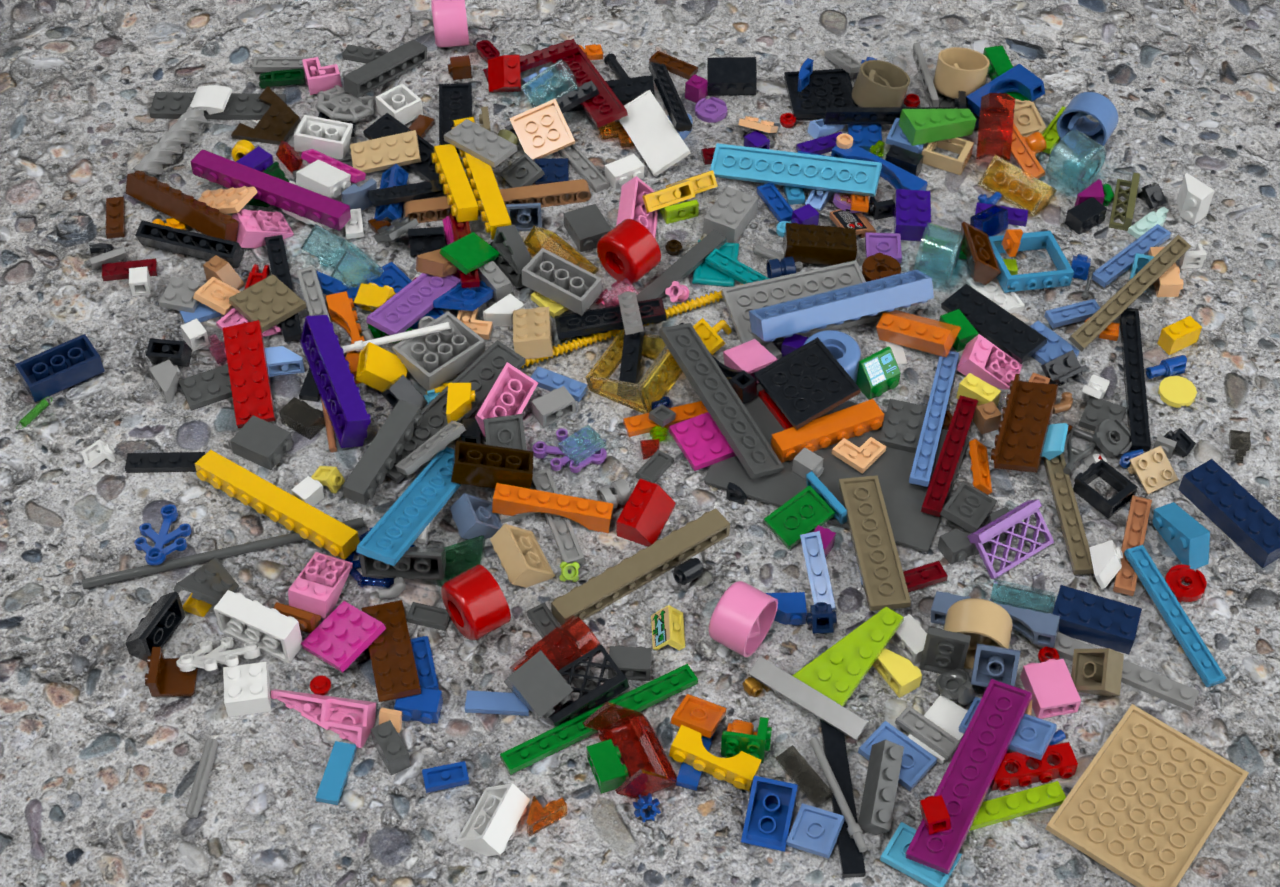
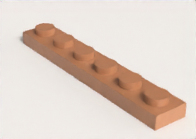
[1113,495,1152,596]

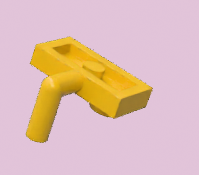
[693,318,732,355]

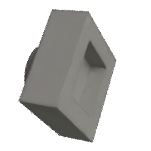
[1153,435,1177,459]

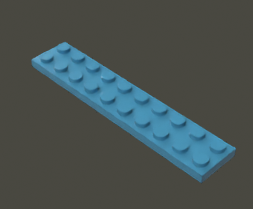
[356,447,461,566]

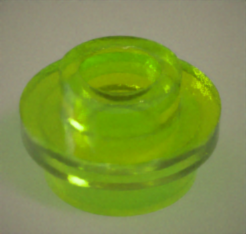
[650,426,669,442]

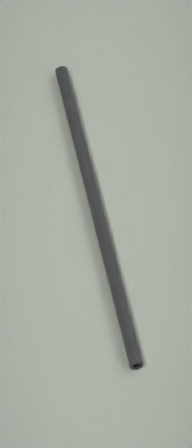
[82,517,365,589]

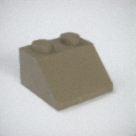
[1071,648,1124,696]

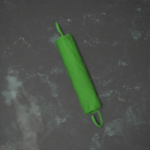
[16,396,53,429]

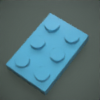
[880,822,962,887]

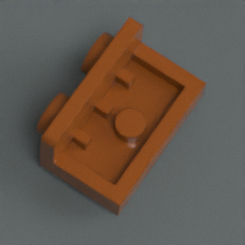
[273,602,322,634]

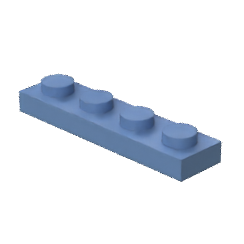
[800,531,836,610]

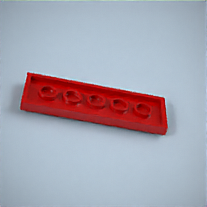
[223,320,276,429]

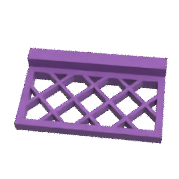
[968,499,1054,579]

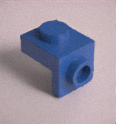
[1071,254,1091,280]

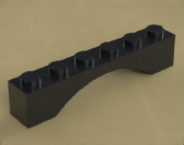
[679,323,757,404]

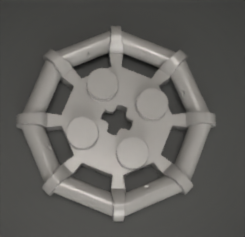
[315,85,376,123]

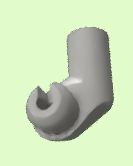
[379,577,406,600]

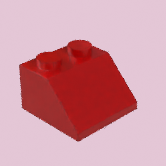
[488,55,521,93]

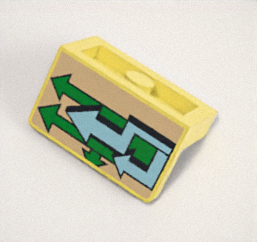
[651,605,685,651]

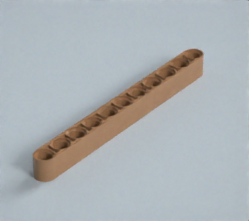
[403,179,591,223]

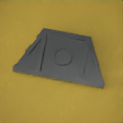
[173,558,239,606]

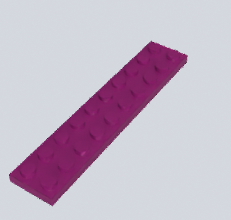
[906,679,1032,874]

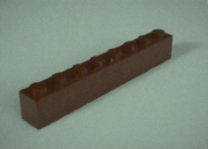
[126,171,239,241]

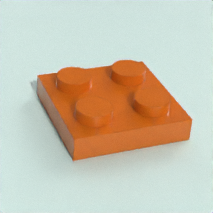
[670,694,727,738]

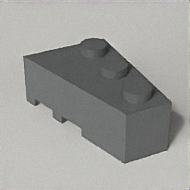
[492,225,532,288]

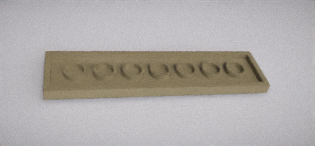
[838,475,911,611]

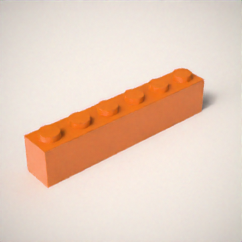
[771,399,884,463]

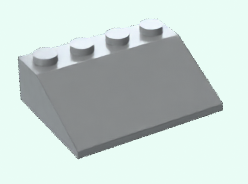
[392,311,485,391]

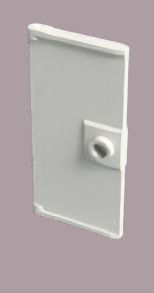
[619,90,691,176]

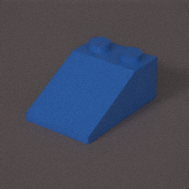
[741,776,798,852]

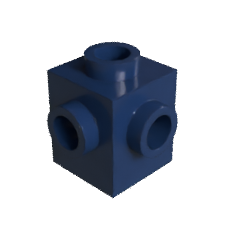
[807,602,837,634]

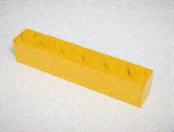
[431,144,478,222]

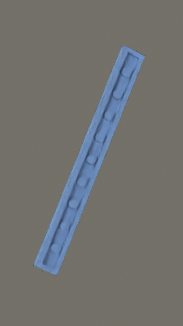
[909,351,959,487]

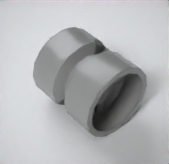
[596,478,631,509]

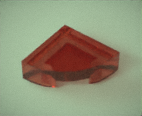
[640,439,659,459]

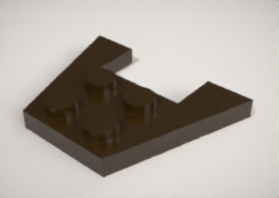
[231,86,301,145]

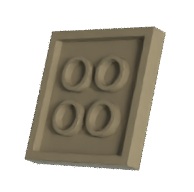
[229,274,306,333]

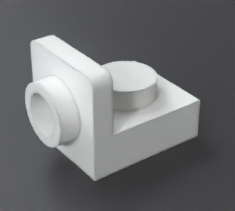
[1179,244,1206,269]
[1082,374,1110,399]
[81,439,116,469]

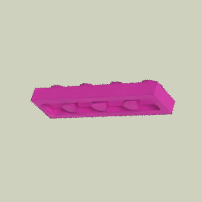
[301,149,366,183]

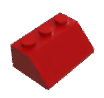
[616,479,676,547]

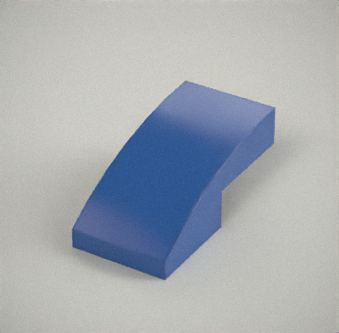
[798,58,814,92]

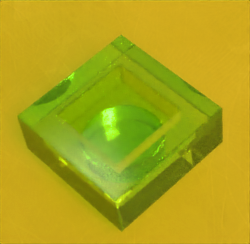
[869,140,885,158]

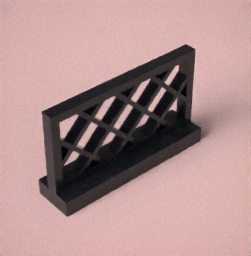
[548,644,630,728]

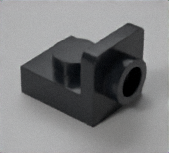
[868,196,895,220]
[1164,428,1196,458]

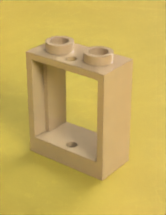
[922,137,974,175]

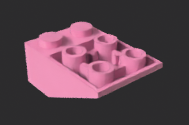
[232,209,294,248]
[956,334,1022,392]
[288,552,353,619]

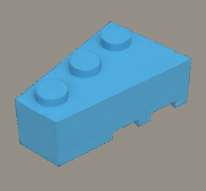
[1152,502,1210,570]

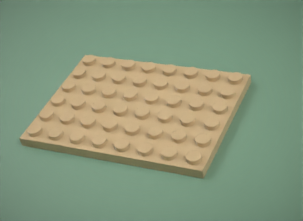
[1046,704,1249,887]

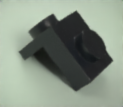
[1137,184,1167,210]

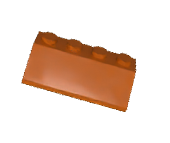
[876,310,961,358]

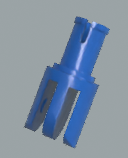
[1146,355,1187,379]

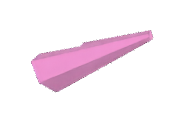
[271,689,376,748]

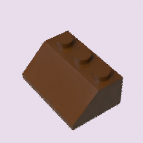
[960,222,1001,285]

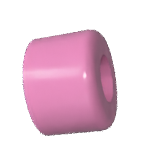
[431,0,469,48]
[709,581,778,658]

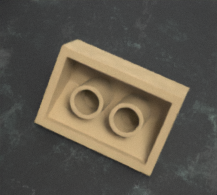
[490,524,555,588]

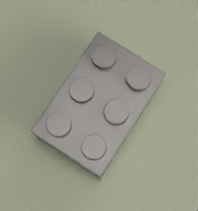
[703,186,758,243]

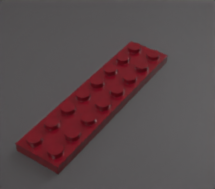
[551,44,628,128]

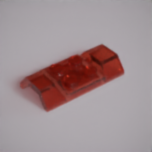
[976,93,1015,161]
[509,616,600,672]

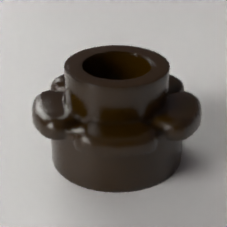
[665,239,682,256]

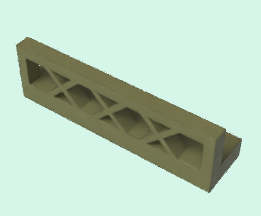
[1108,172,1140,231]

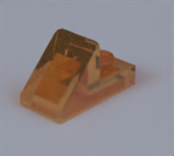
[526,796,567,837]

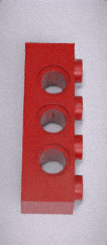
[990,742,1078,791]

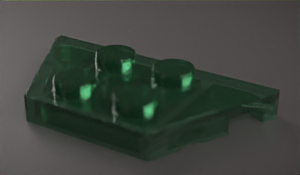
[437,536,485,587]

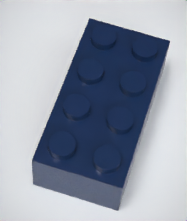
[15,334,105,402]
[1052,585,1142,655]

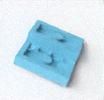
[1041,423,1069,460]

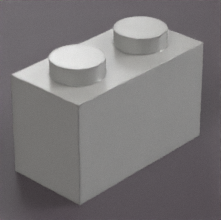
[478,261,512,303]
[531,386,576,428]

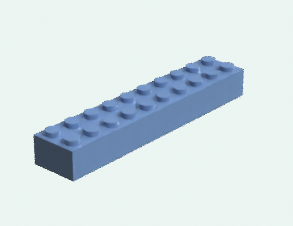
[749,269,934,342]

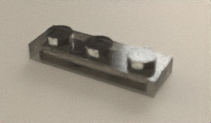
[776,745,834,808]

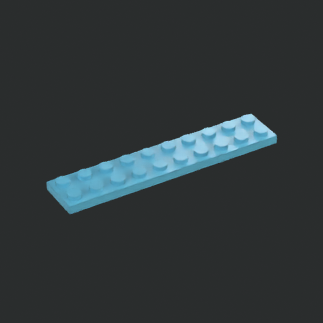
[710,143,882,197]

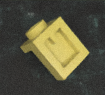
[311,466,345,493]

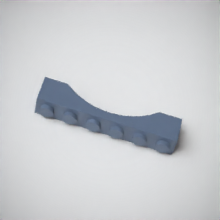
[931,591,1060,648]

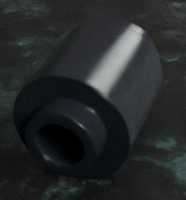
[673,558,704,585]

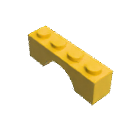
[669,725,762,791]

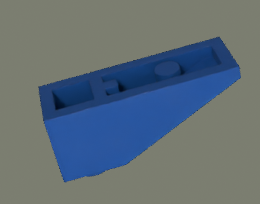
[766,592,807,626]

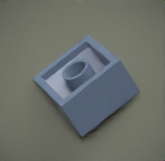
[506,203,542,232]
[450,493,502,542]
[971,643,1021,687]

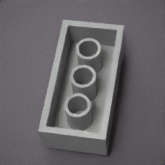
[522,248,602,316]

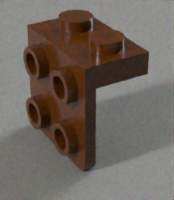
[145,647,198,697]

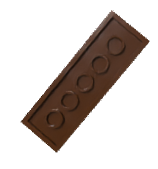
[361,600,421,702]

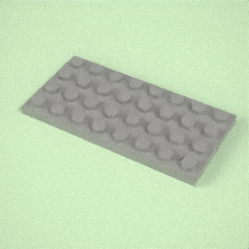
[721,260,881,346]

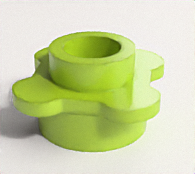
[559,562,580,582]

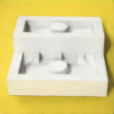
[190,85,232,115]

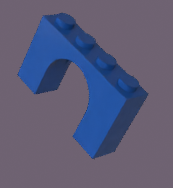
[966,64,1045,127]

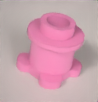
[665,281,689,303]

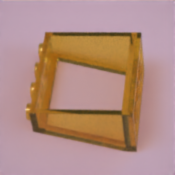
[585,330,683,414]

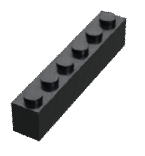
[135,220,244,268]

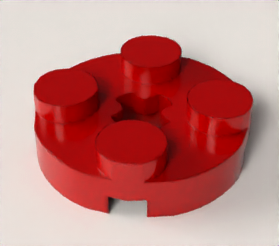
[1165,564,1207,603]

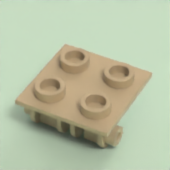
[1128,446,1179,495]

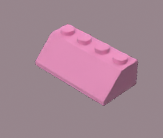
[616,176,658,238]
[475,362,538,437]

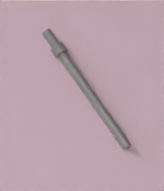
[809,737,868,852]

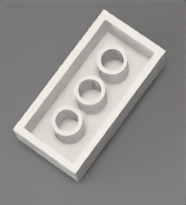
[214,590,303,663]

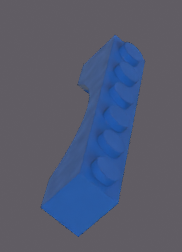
[831,144,928,191]

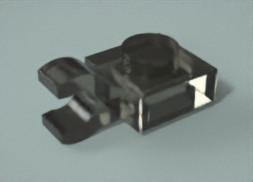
[1229,430,1251,463]

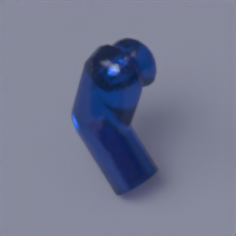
[651,396,673,410]

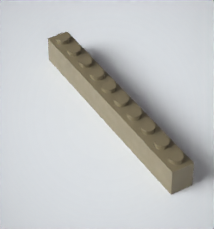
[551,508,730,631]

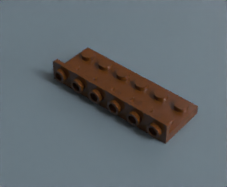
[991,374,1058,473]

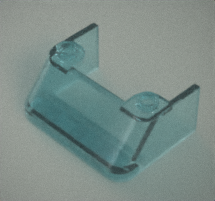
[301,224,384,289]

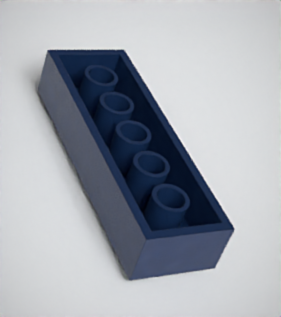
[1178,459,1280,569]

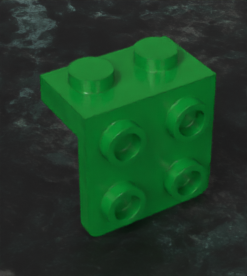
[721,717,772,763]

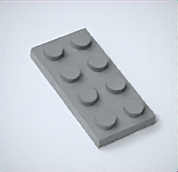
[444,119,517,168]

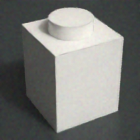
[129,267,151,296]
[180,318,210,352]
[291,476,324,507]

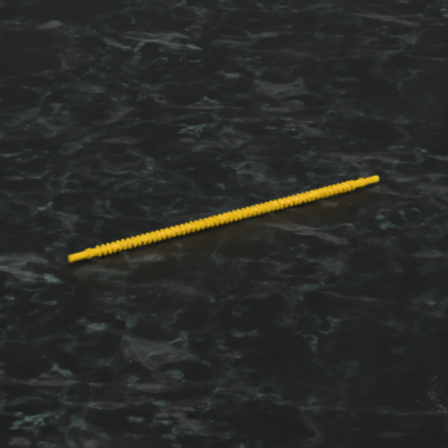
[426,284,742,395]

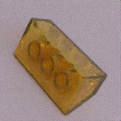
[978,155,1057,217]
[524,225,599,274]

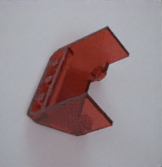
[583,702,677,799]

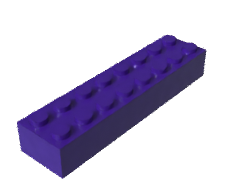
[300,315,371,448]

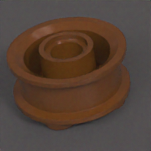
[862,253,901,282]

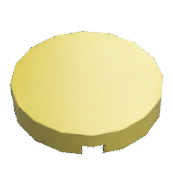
[1158,376,1197,408]

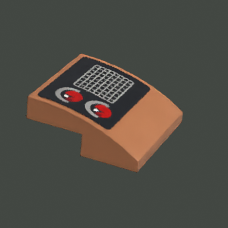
[829,209,876,238]

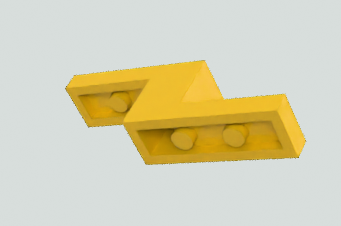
[642,170,718,212]

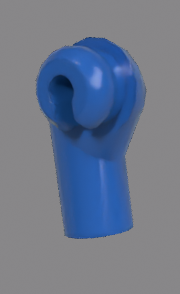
[978,192,1002,205]

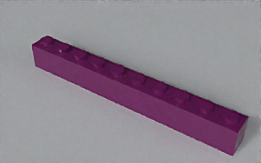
[190,149,351,231]

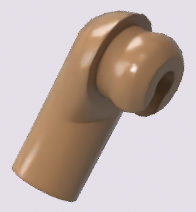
[1052,392,1073,414]

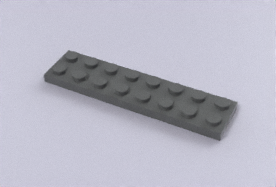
[150,92,286,120]

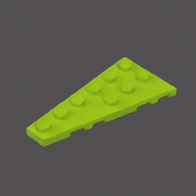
[792,607,904,707]

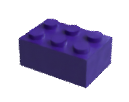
[894,189,931,242]

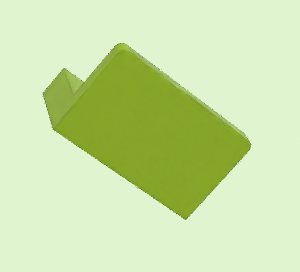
[660,199,699,224]

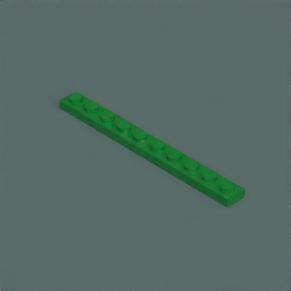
[500,664,698,775]

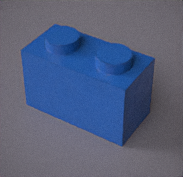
[394,688,443,724]

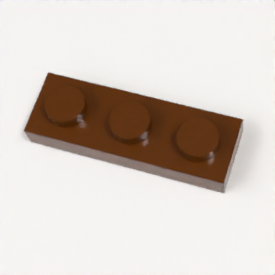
[106,196,125,239]

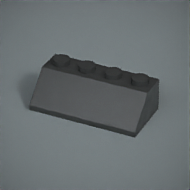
[359,546,446,580]

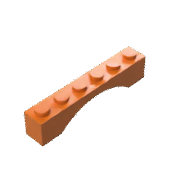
[325,291,365,384]
[492,483,614,533]

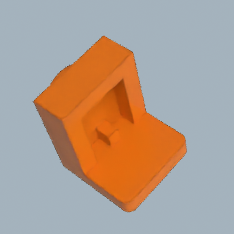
[1001,229,1023,257]

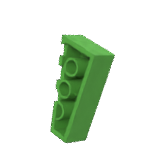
[898,109,976,146]

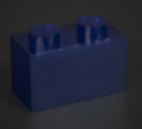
[970,205,1008,237]

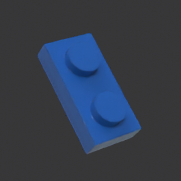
[422,761,469,793]

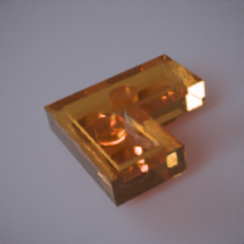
[597,121,635,148]

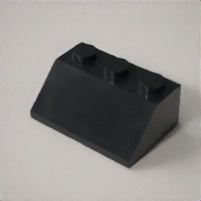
[707,57,757,96]
[125,591,186,662]

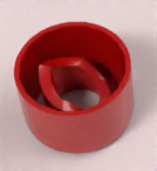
[597,219,661,284]
[441,564,511,641]

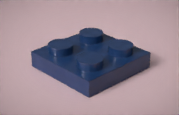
[535,158,569,185]

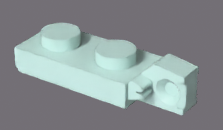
[1128,207,1169,239]

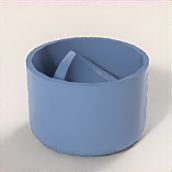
[1057,92,1119,154]
[804,330,861,383]

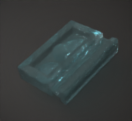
[558,425,606,465]

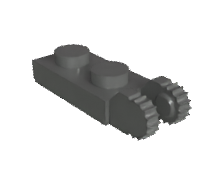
[342,45,388,64]

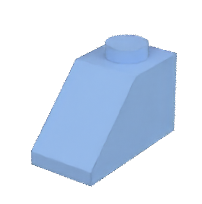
[265,346,305,377]

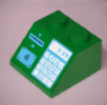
[856,346,901,400]

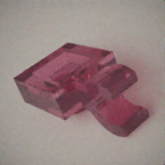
[208,334,227,364]

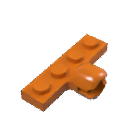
[997,120,1047,183]

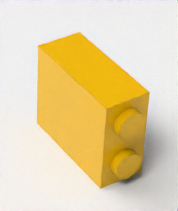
[356,342,408,392]

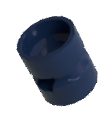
[766,256,796,279]

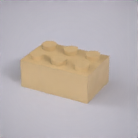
[513,307,553,359]

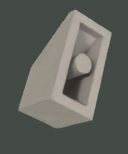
[149,360,181,404]

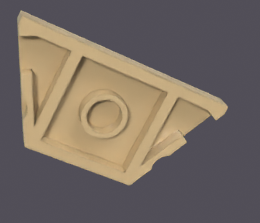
[996,97,1046,137]

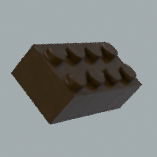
[783,223,857,265]
[451,441,533,489]

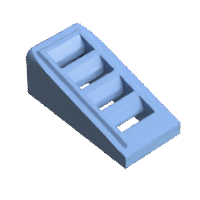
[807,119,845,139]

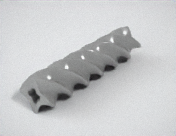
[133,106,208,177]

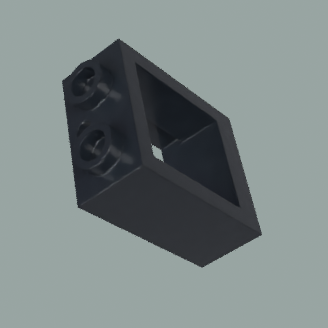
[1073,459,1138,518]

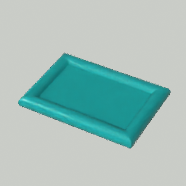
[692,240,740,287]

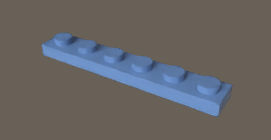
[1092,224,1171,288]

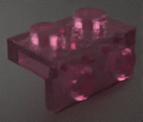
[596,278,639,307]

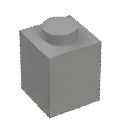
[792,447,824,479]

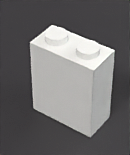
[296,159,351,199]

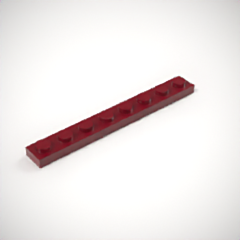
[921,395,978,517]

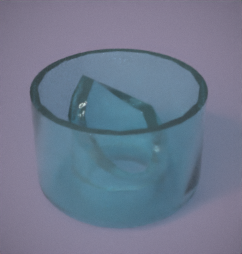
[1046,130,1106,192]
[913,222,964,285]

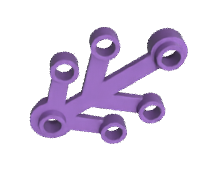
[532,428,607,473]

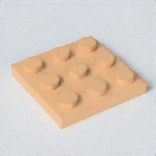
[509,99,575,161]

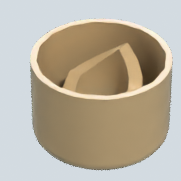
[933,47,990,100]
[944,598,1012,670]

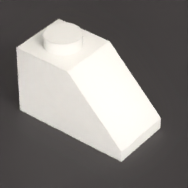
[483,294,525,326]
[1089,540,1123,589]

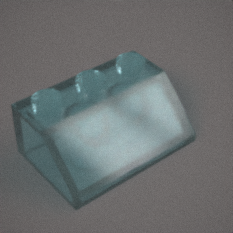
[521,59,578,108]
[989,579,1055,614]

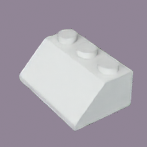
[294,115,353,159]
[456,783,530,856]

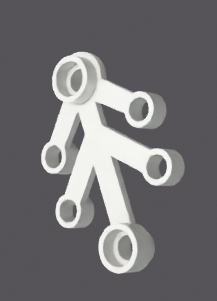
[176,637,260,672]

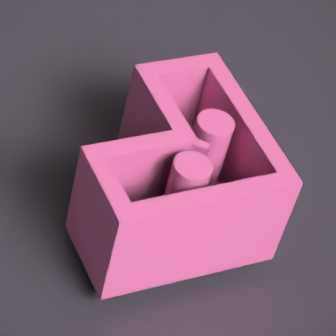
[302,57,342,95]

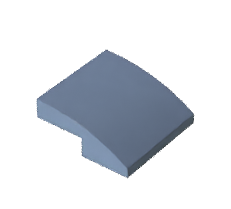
[341,178,377,211]

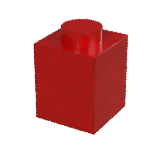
[920,795,951,835]

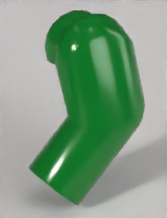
[1102,183,1114,206]

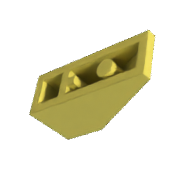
[873,648,922,698]

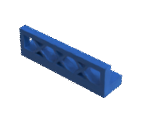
[374,164,409,221]

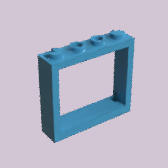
[989,231,1074,293]

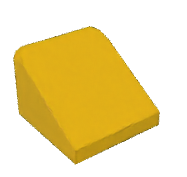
[183,593,212,617]

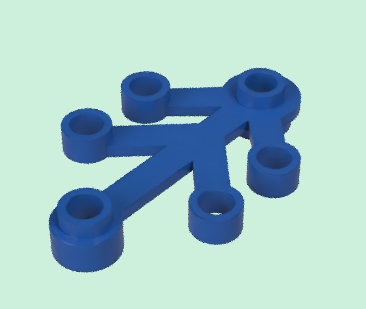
[134,504,192,565]

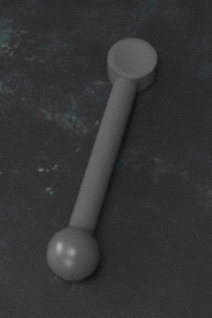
[1081,266,1096,300]

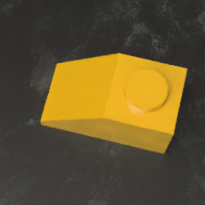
[446,383,476,424]

